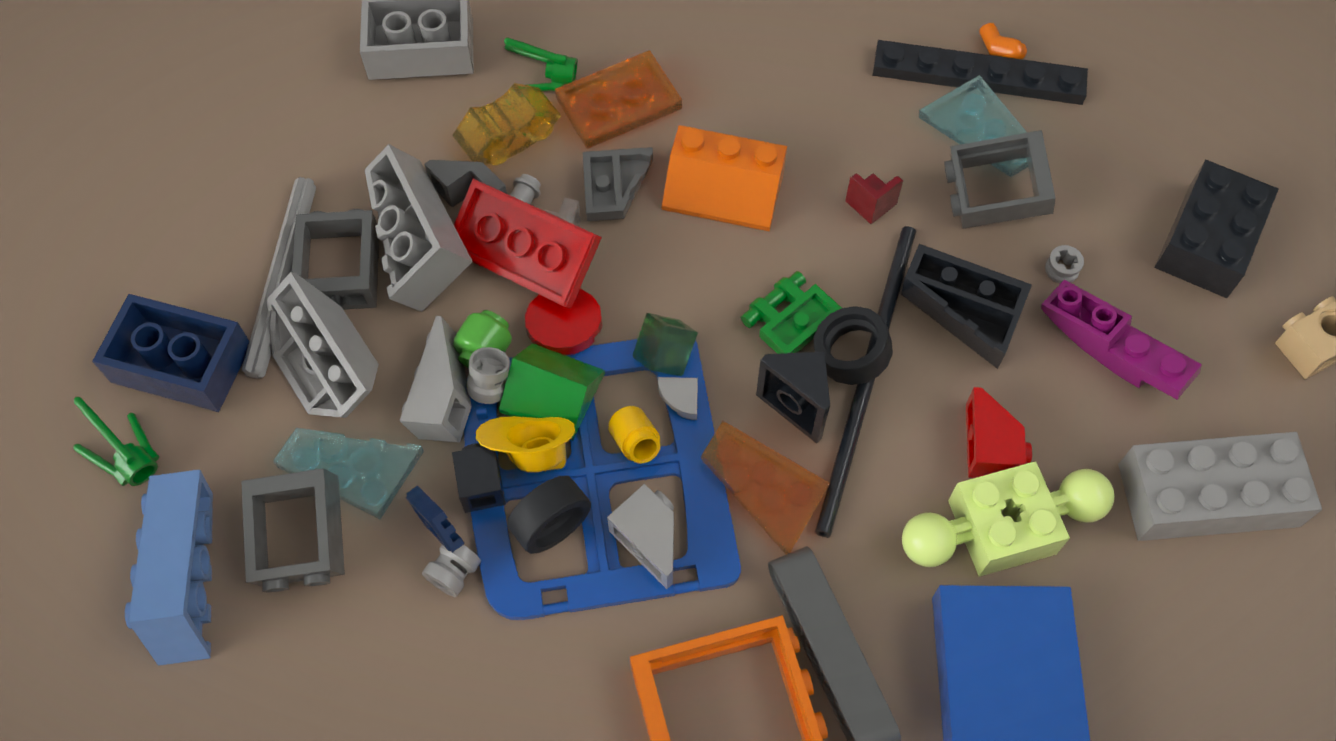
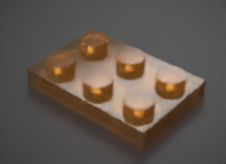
[555,50,682,149]

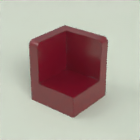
[845,173,903,224]

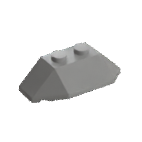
[267,272,379,418]

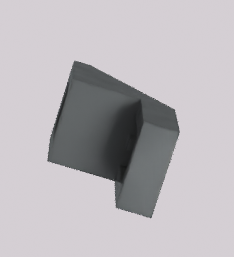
[424,160,507,208]

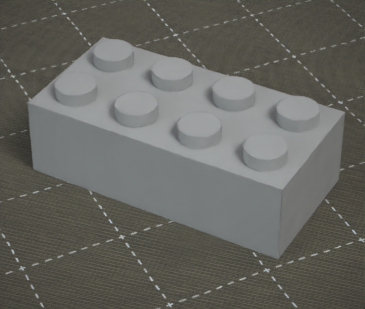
[1118,432,1322,541]

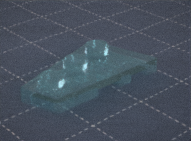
[919,75,1028,177]
[273,428,424,520]

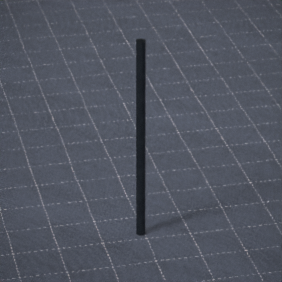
[815,226,916,538]

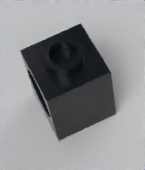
[452,443,506,513]

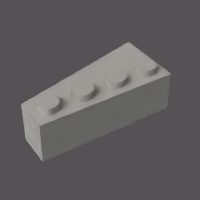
[365,144,473,312]

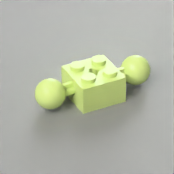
[902,461,1115,577]

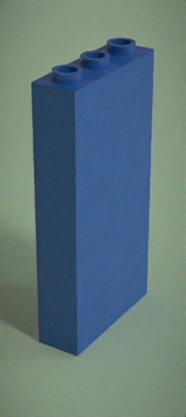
[932,585,1090,741]

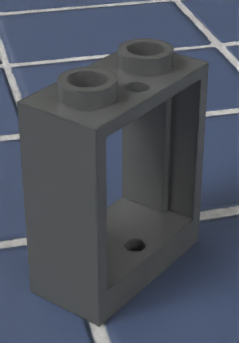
[944,130,1056,229]
[292,209,379,310]
[241,468,345,592]

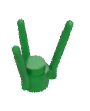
[504,37,578,93]
[73,397,160,486]

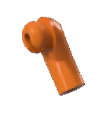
[979,23,1027,59]

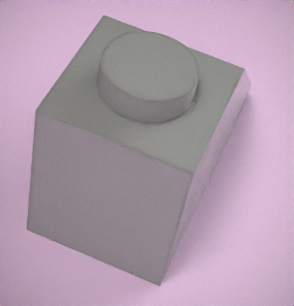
[607,484,674,589]

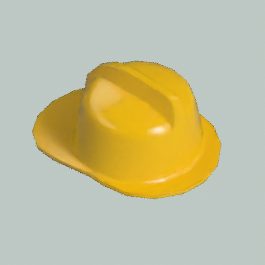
[476,416,575,473]

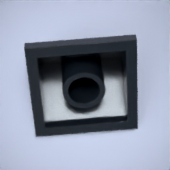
[756,352,830,444]

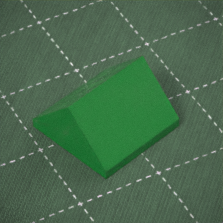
[499,343,605,441]

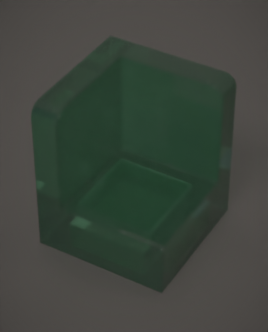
[633,313,698,376]

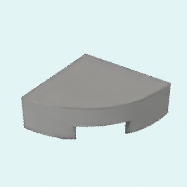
[658,377,698,420]

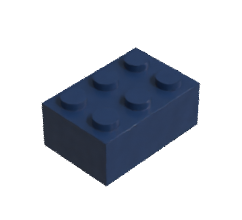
[92,294,249,412]

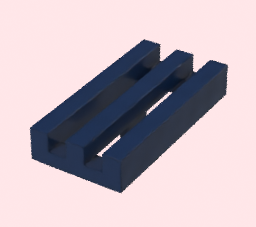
[405,485,465,553]

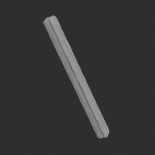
[242,177,316,379]

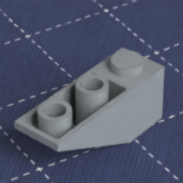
[400,316,472,442]

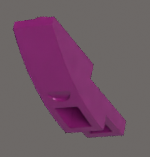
[1041,280,1202,400]

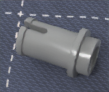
[510,174,541,204]

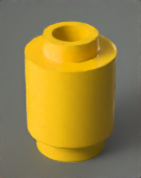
[608,406,660,463]

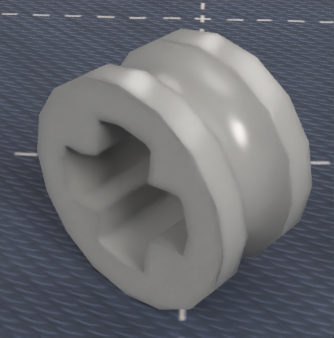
[1045,245,1084,283]

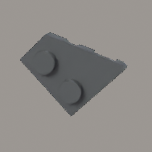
[583,147,653,221]

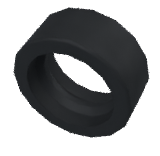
[814,306,893,385]
[508,476,591,554]

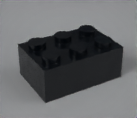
[1154,159,1279,298]

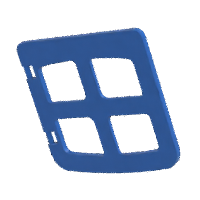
[464,333,741,620]

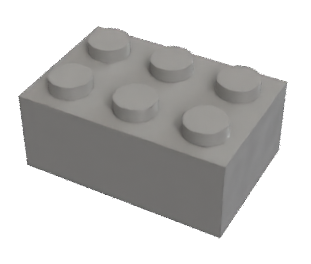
[360,0,474,80]

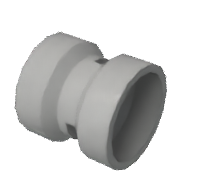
[467,347,510,404]
[422,545,481,597]

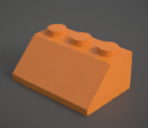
[662,125,787,231]

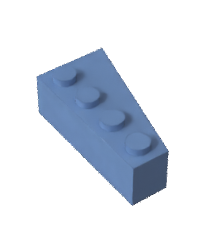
[125,470,213,666]

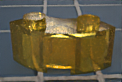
[452,83,562,165]

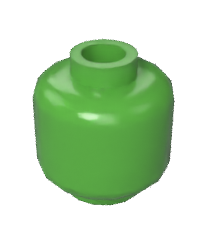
[453,310,512,368]

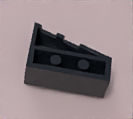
[901,244,1032,369]

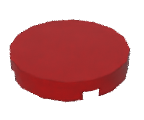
[525,289,603,355]

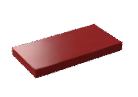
[454,179,602,308]

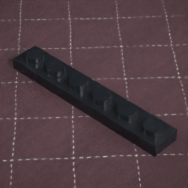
[872,40,1088,105]

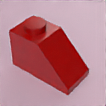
[966,387,1032,478]

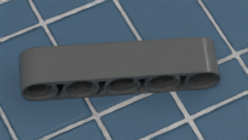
[768,546,901,741]

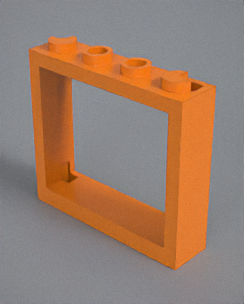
[630,615,828,741]

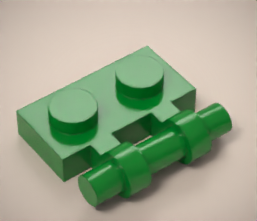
[740,271,842,354]

